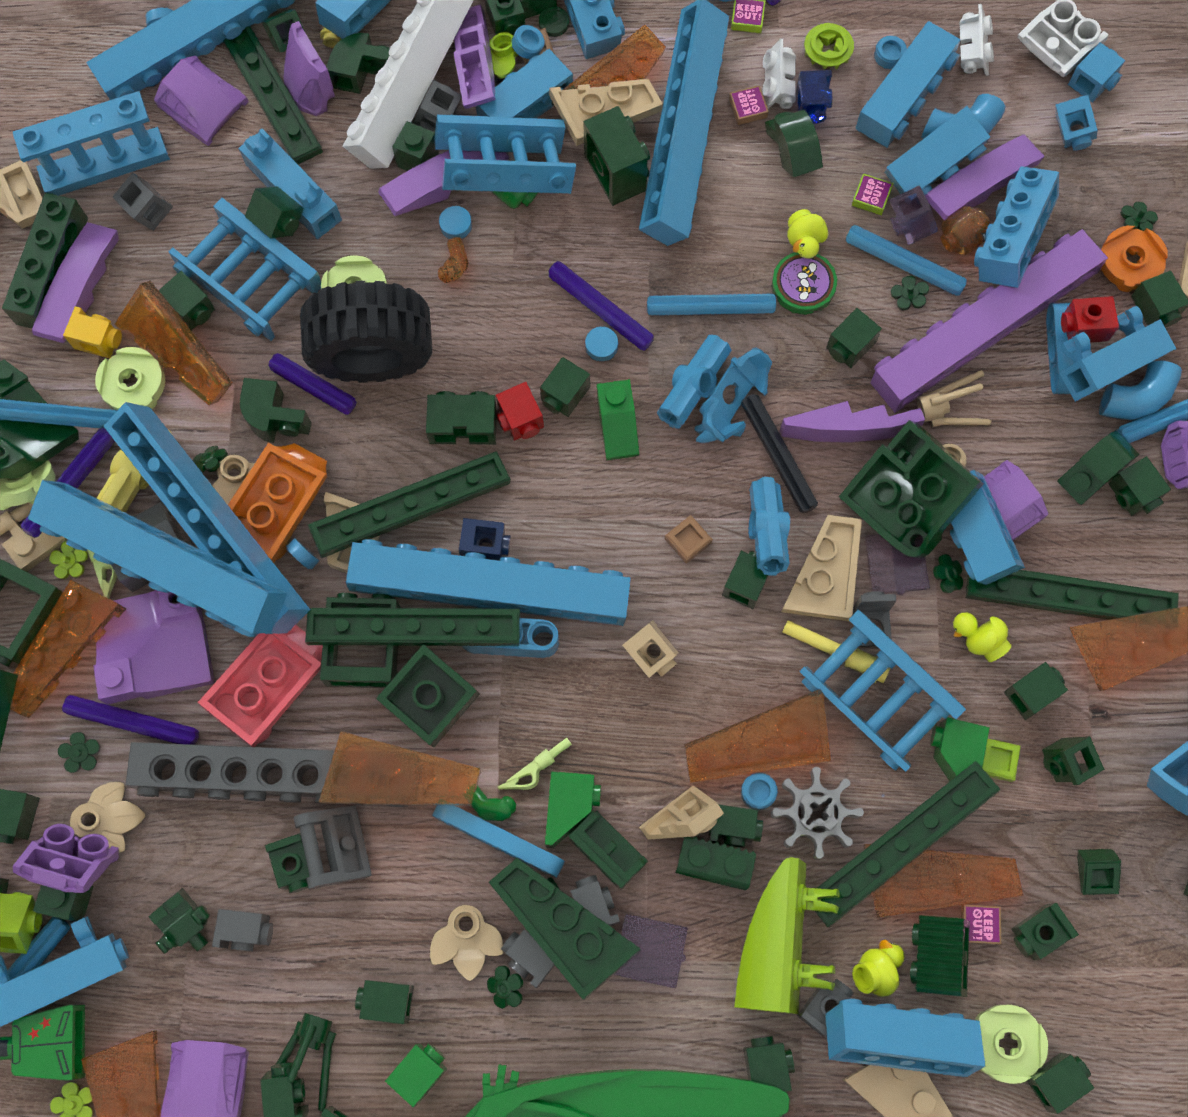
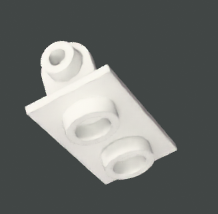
[959,4,994,76]
[762,38,796,109]

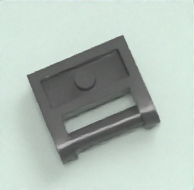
[293,805,372,890]

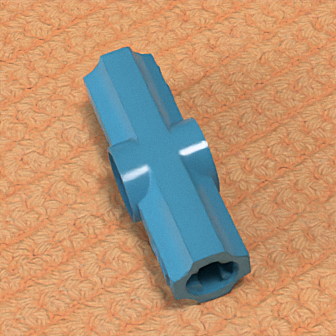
[657,335,732,429]
[748,477,790,576]

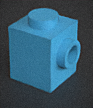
[1068,42,1125,103]

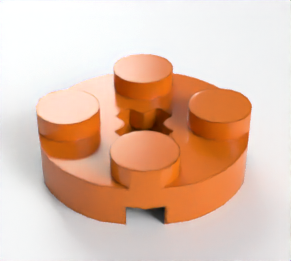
[1101,226,1168,292]

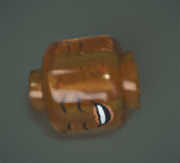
[940,206,991,255]

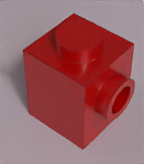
[1061,296,1119,343]
[496,382,544,441]

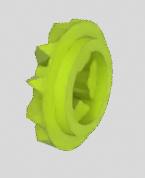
[804,23,854,70]

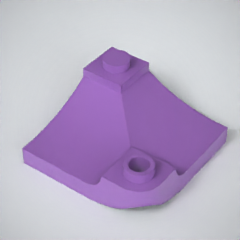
[93,590,215,705]

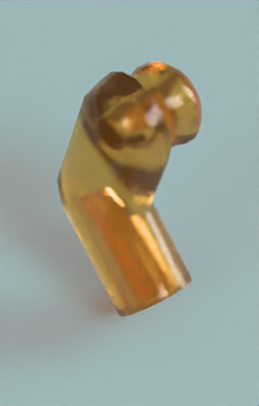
[438,237,469,283]

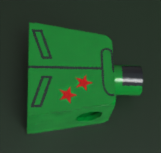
[0,1005,85,1080]

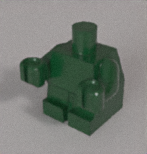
[148,888,210,954]

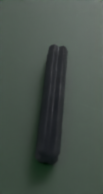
[741,394,818,513]

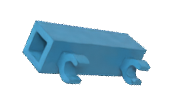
[238,129,342,240]
[1059,306,1176,402]
[0,916,129,1027]

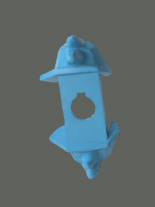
[694,347,772,443]

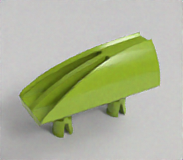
[734,857,839,1014]

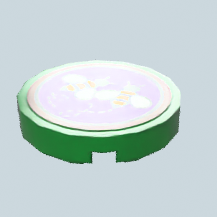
[771,252,838,315]

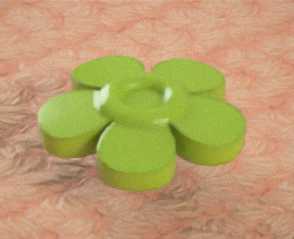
[49,541,88,579]
[50,1082,95,1117]

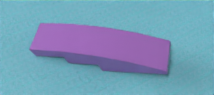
[454,4,496,109]
[924,134,1045,221]
[378,150,509,216]
[32,222,119,343]
[780,401,925,442]

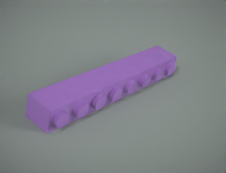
[870,229,1108,413]

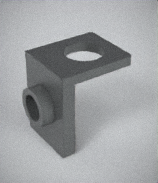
[854,591,897,647]

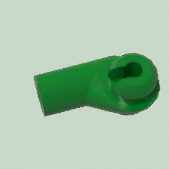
[463,784,516,821]

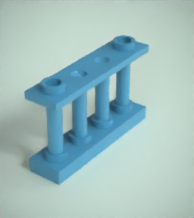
[13,91,170,195]
[434,114,576,194]
[168,198,321,341]
[799,610,966,772]

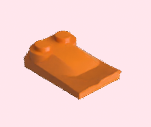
[228,443,327,563]

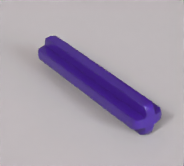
[268,353,357,415]

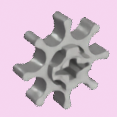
[771,767,864,860]

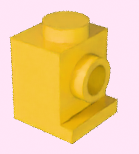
[63,306,122,359]

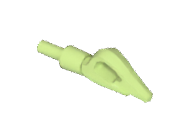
[87,549,117,602]
[497,738,572,790]

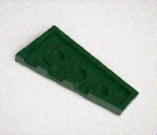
[489,858,641,1000]

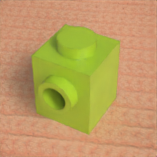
[0,892,42,954]

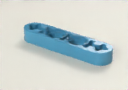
[432,799,565,878]

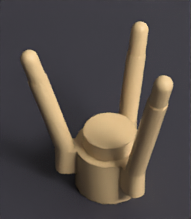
[917,370,991,428]

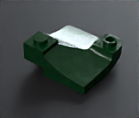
[0,360,79,479]
[839,420,984,558]

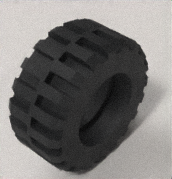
[300,280,432,383]

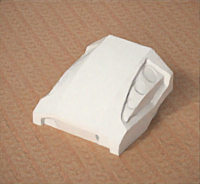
[1018,0,1109,77]

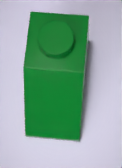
[597,379,639,461]
[930,717,990,782]
[545,771,601,848]

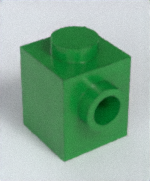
[385,1043,447,1107]

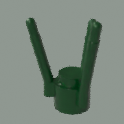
[275,1013,336,1112]

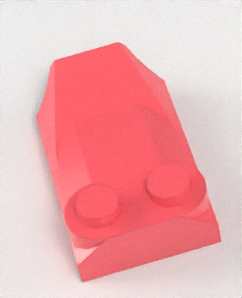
[197,625,323,747]

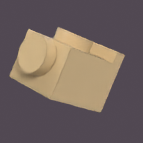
[622,620,679,678]

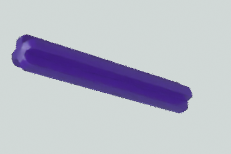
[548,261,654,351]
[21,427,115,538]
[62,695,199,745]

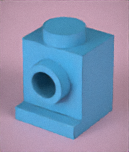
[1055,95,1098,151]

